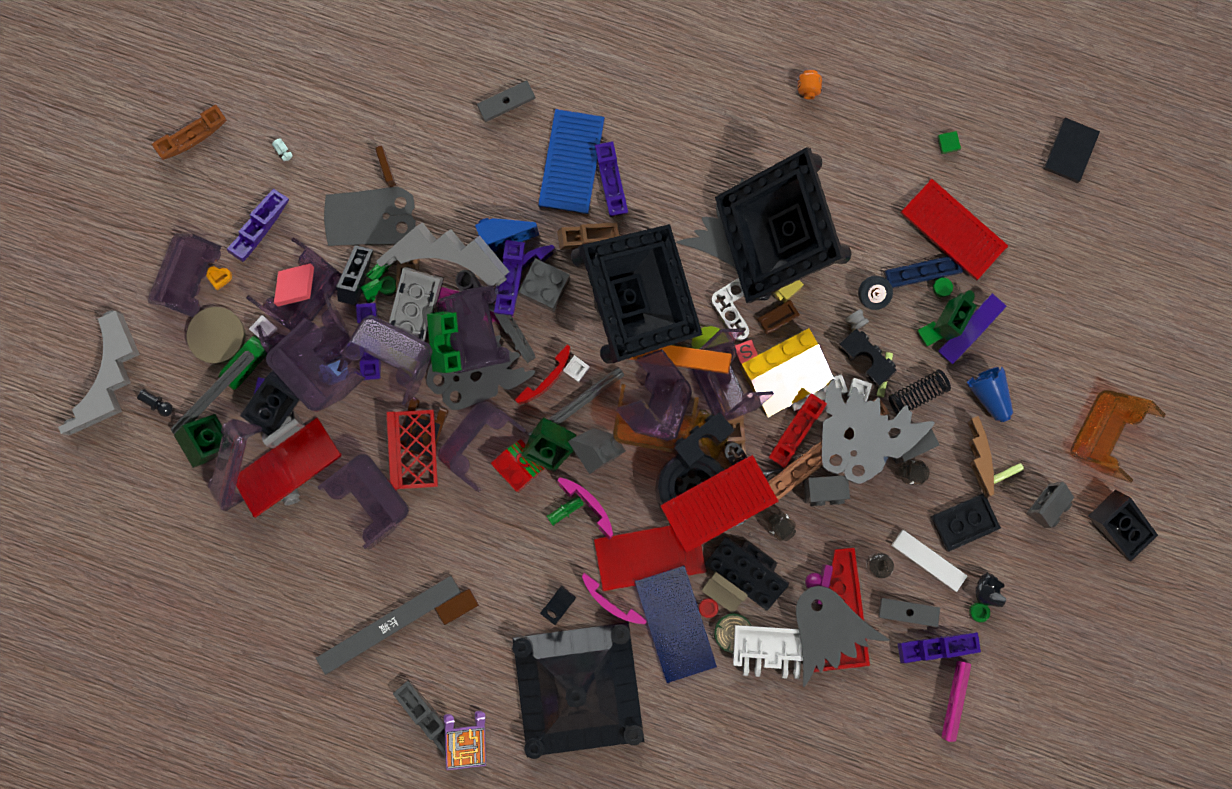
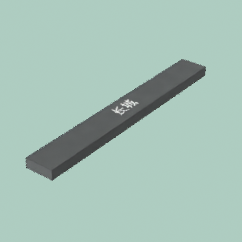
[316,575,461,675]

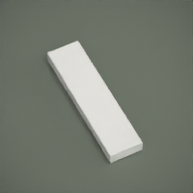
[891,530,967,592]

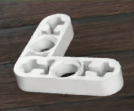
[711,278,749,341]

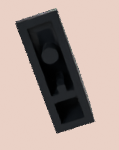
[336,245,373,306]

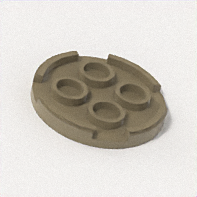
[187,307,245,364]

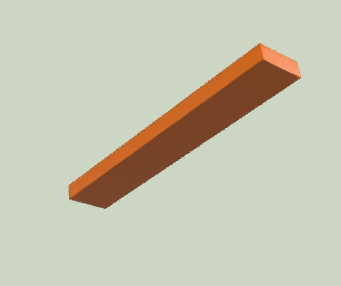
[629,345,732,374]

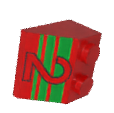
[491,439,545,493]

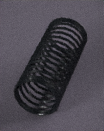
[888,369,951,414]

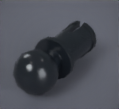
[137,389,173,417]

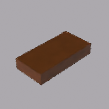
[375,145,396,187]
[757,300,800,335]
[435,588,479,625]

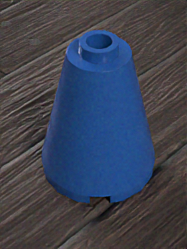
[967,367,1013,422]

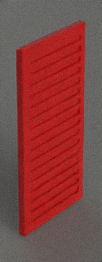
[900,179,1008,281]
[232,417,342,518]
[660,455,779,553]
[594,525,707,591]

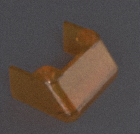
[613,384,699,453]
[1070,390,1166,483]

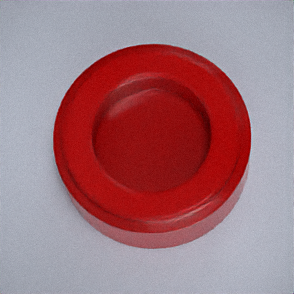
[699,598,718,618]

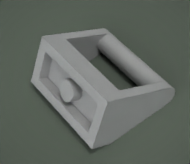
[262,410,305,448]

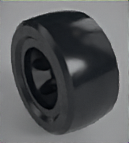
[655,454,724,510]

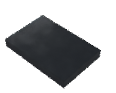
[1043,117,1100,183]
[930,493,1001,552]

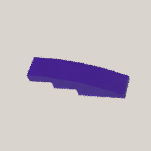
[227,189,289,262]
[938,293,1007,364]
[897,632,981,663]

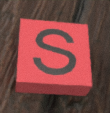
[733,339,758,365]

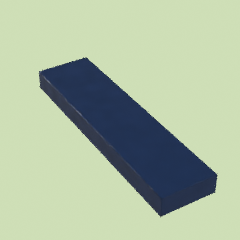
[884,256,963,289]

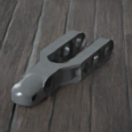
[455,270,536,370]

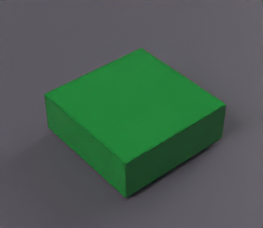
[937,131,961,154]
[916,321,943,347]

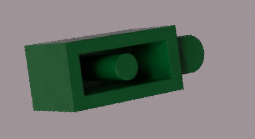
[933,290,977,340]

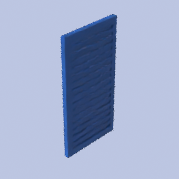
[538,109,605,214]

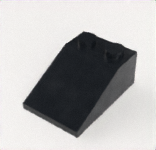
[240,367,308,436]
[1088,490,1158,562]

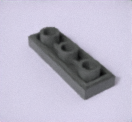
[477,80,536,122]
[878,598,940,627]

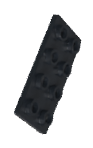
[705,537,789,611]

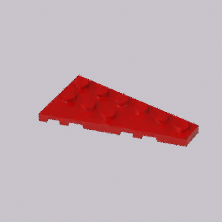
[814,548,870,672]

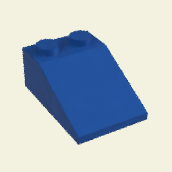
[475,218,539,252]

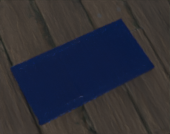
[635,565,717,684]

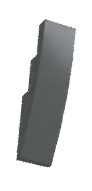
[393,681,446,756]

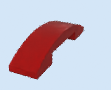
[515,344,571,405]
[768,393,827,468]

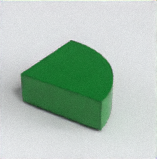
[360,279,381,303]

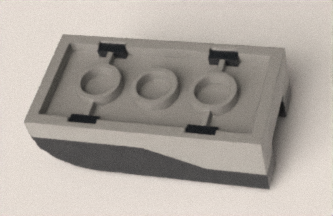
[384,266,445,353]

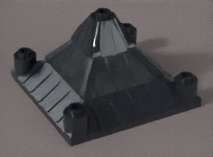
[715,147,852,303]
[571,224,703,364]
[512,622,645,759]

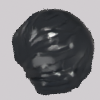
[976,572,1006,607]

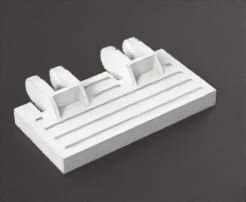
[733,625,803,679]

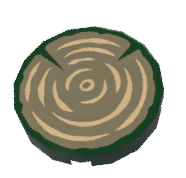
[714,613,752,653]

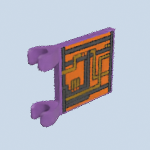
[444,711,486,770]

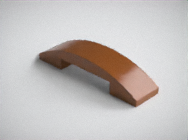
[152,104,227,160]

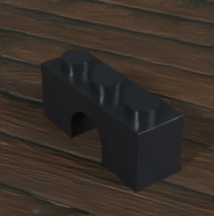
[838,329,897,389]
[672,412,735,469]

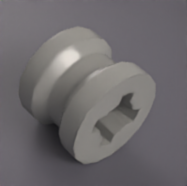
[845,309,869,331]

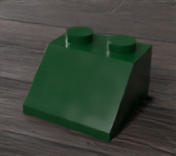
[174,414,234,468]
[521,417,576,472]

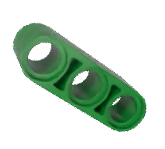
[218,336,270,390]

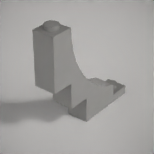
[376,223,509,288]
[58,310,140,436]

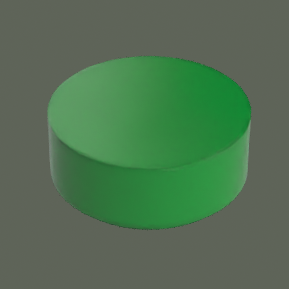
[379,276,396,296]
[933,278,953,297]
[969,602,990,622]

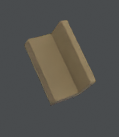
[702,572,748,613]

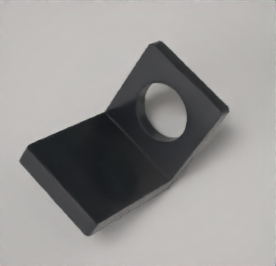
[540,586,576,625]

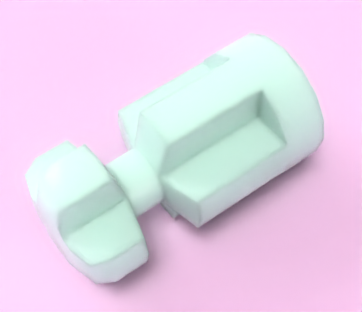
[272,138,293,161]

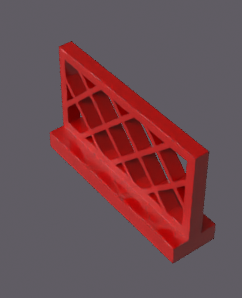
[387,410,438,490]

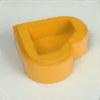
[206,266,232,290]

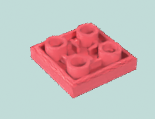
[274,263,314,307]

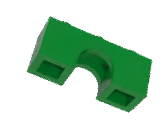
[427,311,462,373]

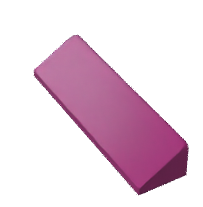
[941,660,971,742]

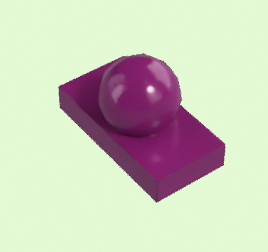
[805,564,833,604]

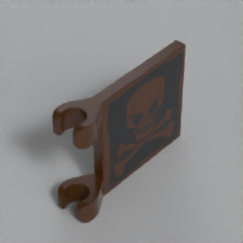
[400,398,449,459]

